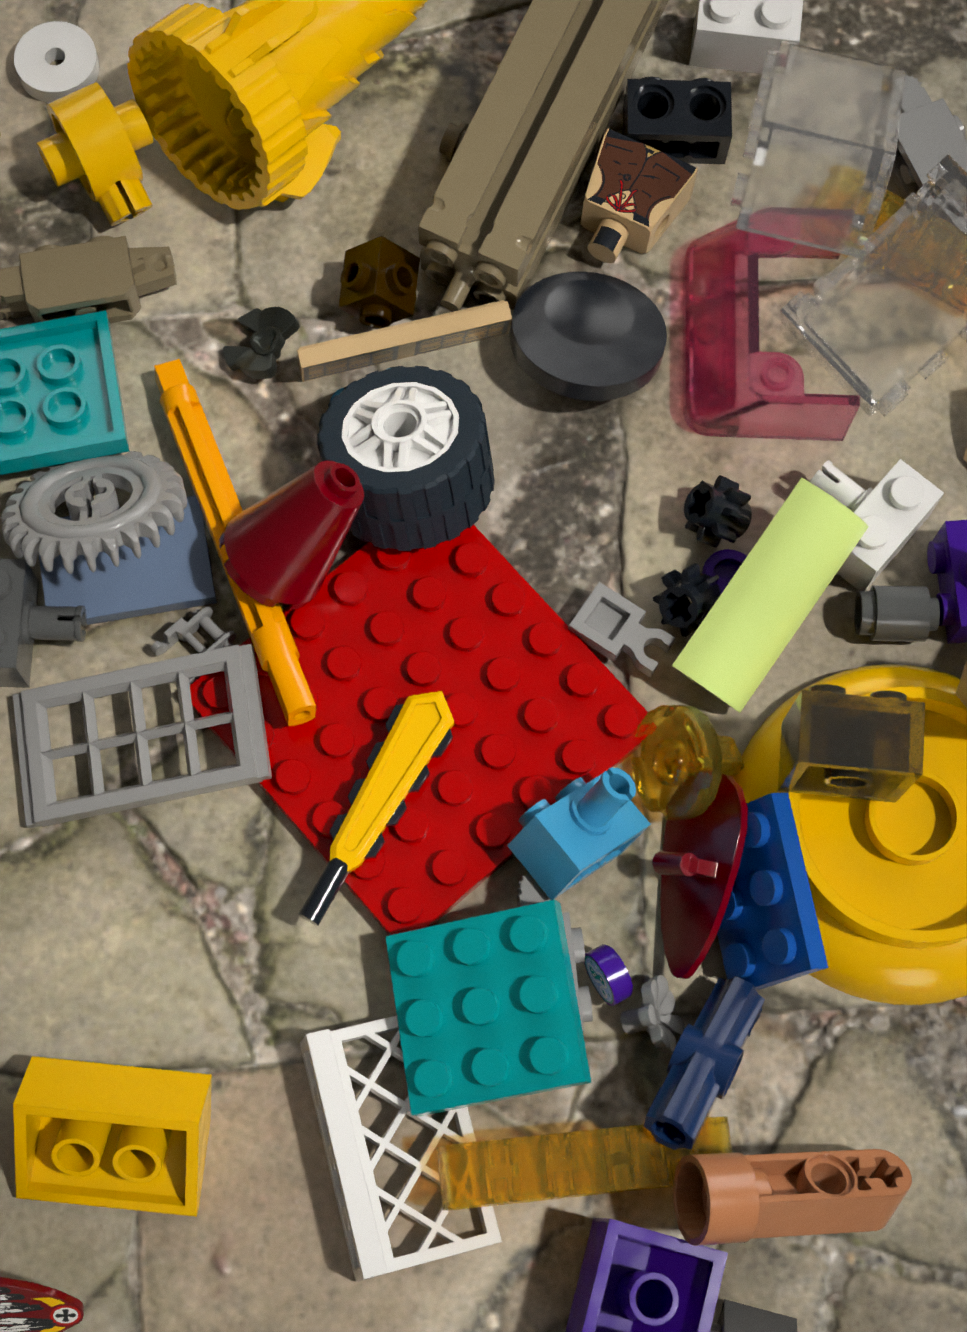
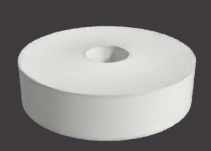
[14,21,100,103]

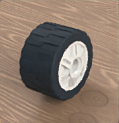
[317,365,495,551]

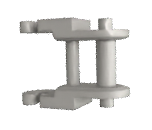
[151,607,237,685]

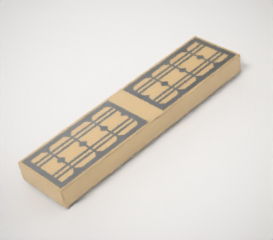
[297,300,512,382]

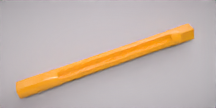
[154,359,316,726]

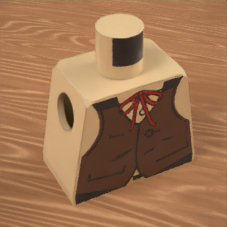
[581,128,698,263]

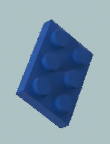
[717,793,828,991]

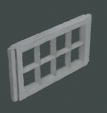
[13,644,272,828]

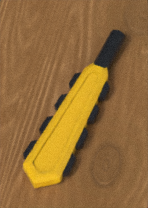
[298,691,454,926]

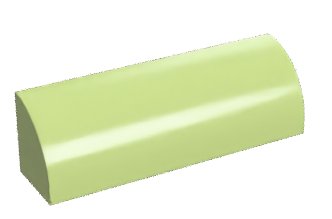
[672,477,868,713]

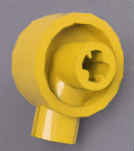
[36,82,154,226]

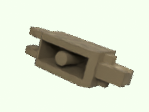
[0,236,177,323]

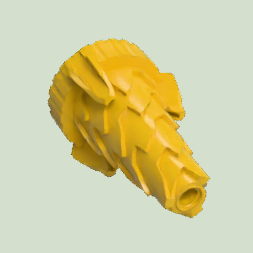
[127,0,428,210]

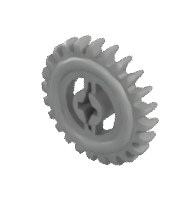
[0,451,187,574]

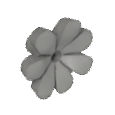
[621,975,685,1053]

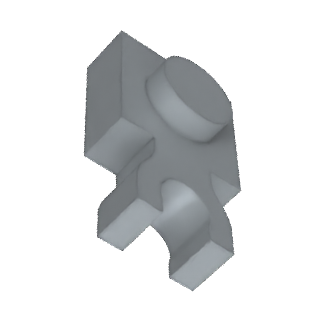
[568,582,675,678]

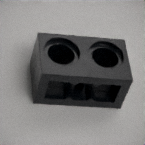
[623,76,732,164]

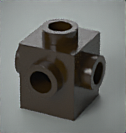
[338,236,420,329]

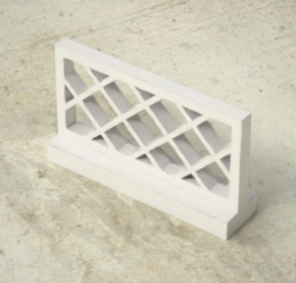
[300,1015,502,1282]

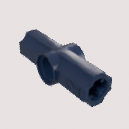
[644,976,765,1150]

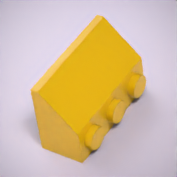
[13,1056,212,1217]

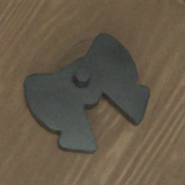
[223,307,300,380]

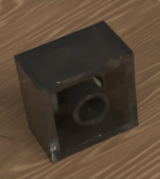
[778,684,925,803]

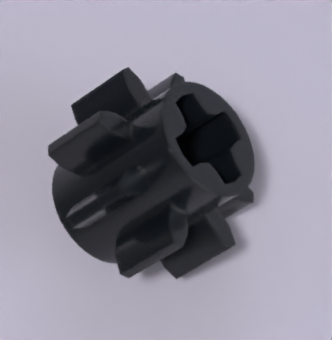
[684,475,752,548]
[653,563,721,637]

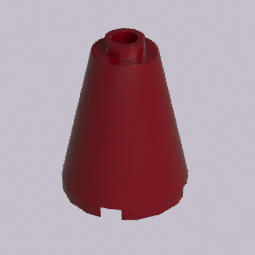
[219,461,364,610]

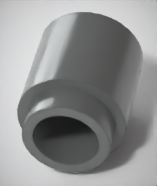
[854,585,940,642]

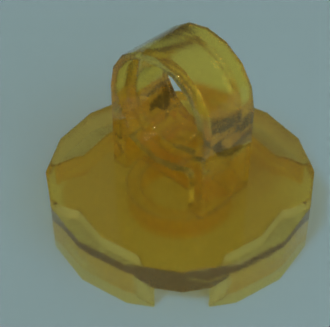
[631,705,744,820]

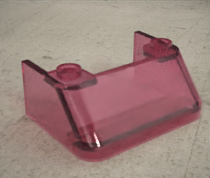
[683,205,860,441]

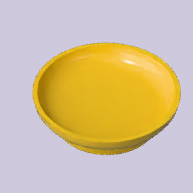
[733,664,967,1005]

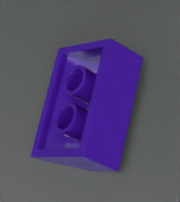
[565,1217,728,1332]

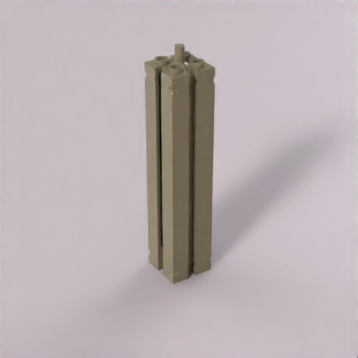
[418,0,669,312]

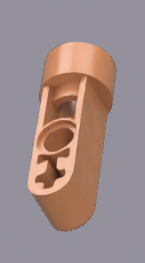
[673,1149,912,1246]

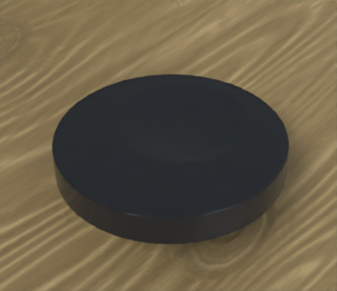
[510,271,667,401]

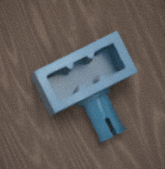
[507,767,651,900]

